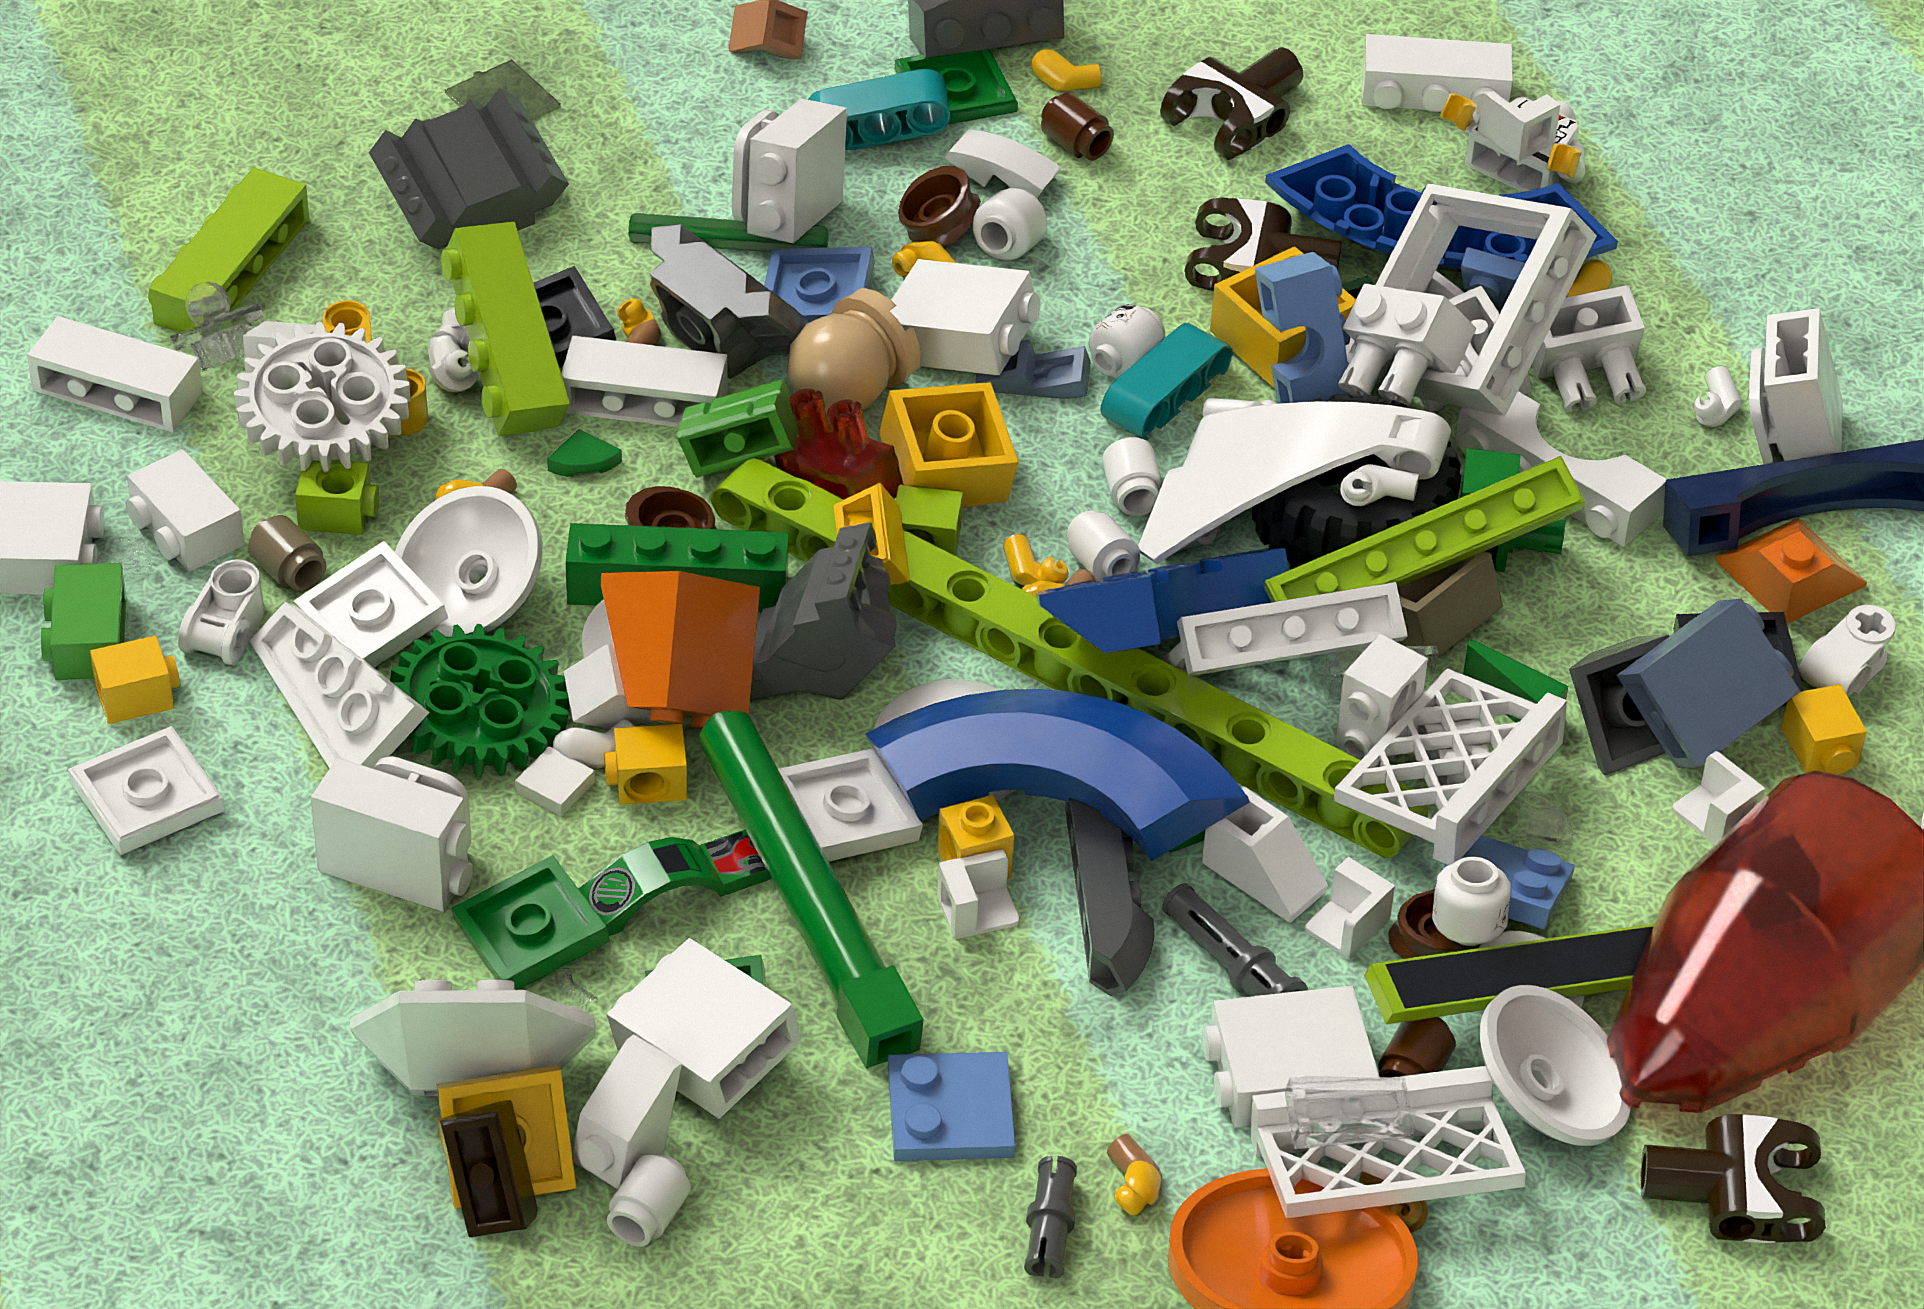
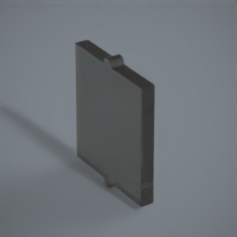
[445,59,561,121]

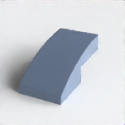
[975,340,1091,399]

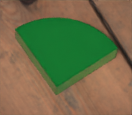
[547,429,622,477]

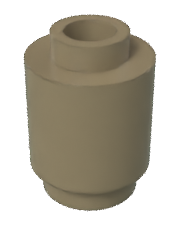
[248,515,326,592]

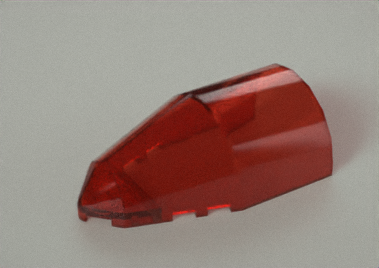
[1606,771,1924,1113]

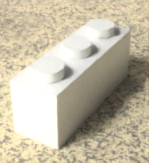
[1361,34,1512,113]
[27,316,203,432]
[561,336,727,427]

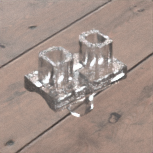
[170,282,264,372]

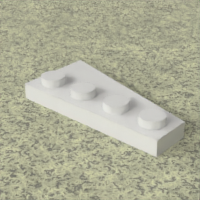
[250,602,430,769]

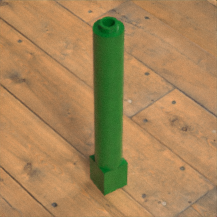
[698,710,924,1069]

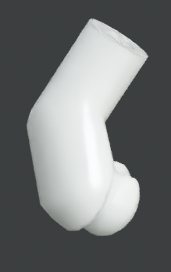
[1694,366,1742,427]

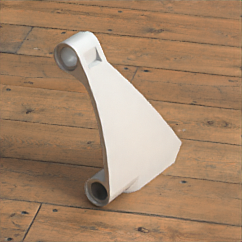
[1138,401,1451,564]

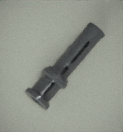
[1162,883,1308,996]

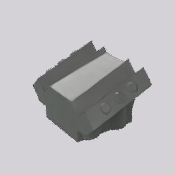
[369,88,569,249]
[649,224,811,379]
[750,522,896,701]

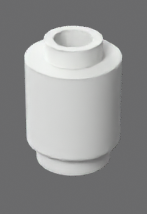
[1102,437,1163,516]
[1067,510,1140,582]
[607,1155,691,1247]

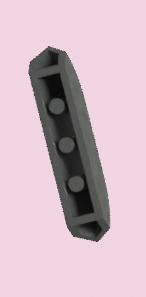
[1065,799,1154,996]

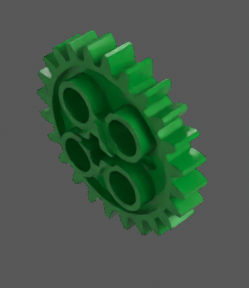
[390,624,570,777]

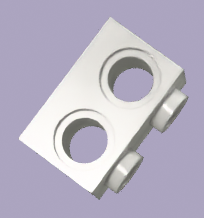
[1335,634,1428,763]

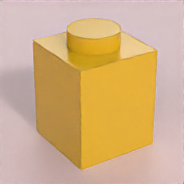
[90,635,181,724]
[1781,684,1867,776]

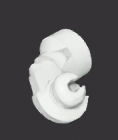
[428,307,479,393]

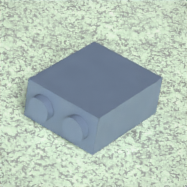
[1617,598,1800,768]

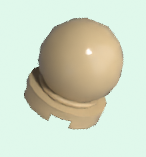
[786,288,921,418]

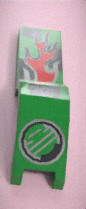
[578,829,772,936]

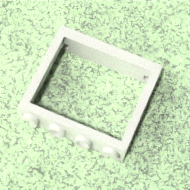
[1345,184,1597,416]

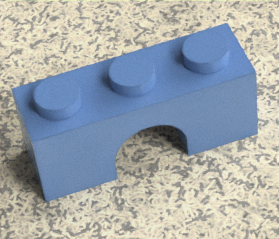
[1255,252,1353,404]

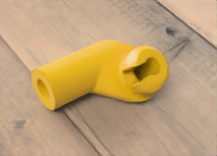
[1568,259,1612,297]

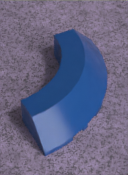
[1265,144,1618,272]
[1036,548,1289,653]
[865,689,1250,861]

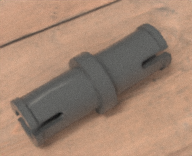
[1024,1156,1077,1278]

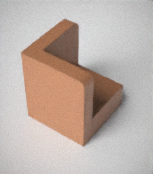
[729,0,808,59]

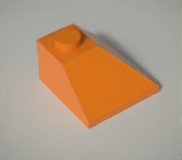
[1715,518,1867,624]

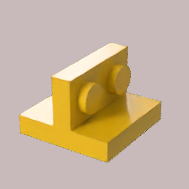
[436,1065,576,1208]

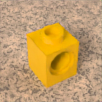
[604,724,687,805]
[938,795,1014,879]

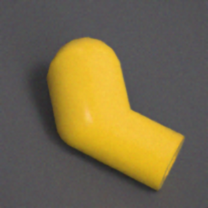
[1031,49,1101,92]
[892,241,956,277]
[1003,534,1069,586]

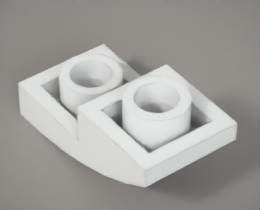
[945,129,1062,199]

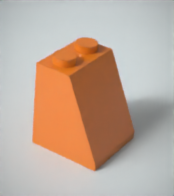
[601,571,760,729]

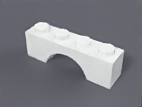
[1455,391,1666,547]

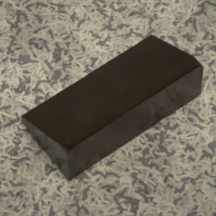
[440,1100,538,1237]

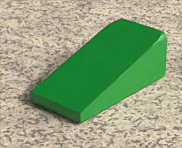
[1463,639,1569,723]

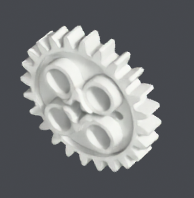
[234,322,411,472]

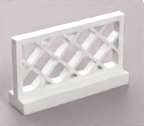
[1162,582,1408,676]
[1334,668,1567,865]
[1251,1066,1526,1218]

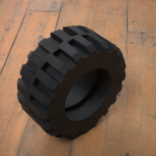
[1252,394,1462,570]

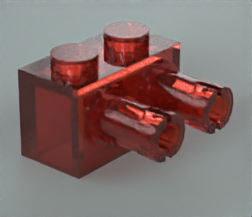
[774,388,904,500]

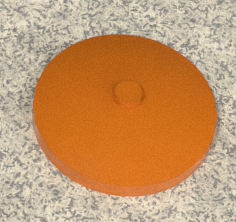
[1167,1169,1418,1309]

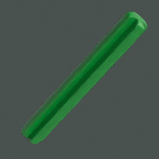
[628,213,829,252]

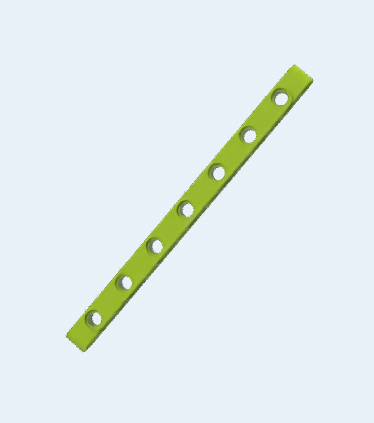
[711,458,1428,858]

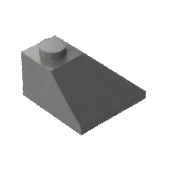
[1569,634,1669,775]

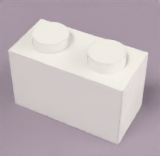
[126,449,244,572]

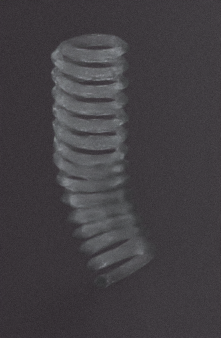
[554,967,598,1010]

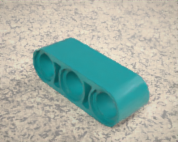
[808,69,950,150]
[1100,323,1233,441]

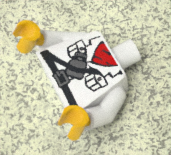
[1440,93,1585,192]

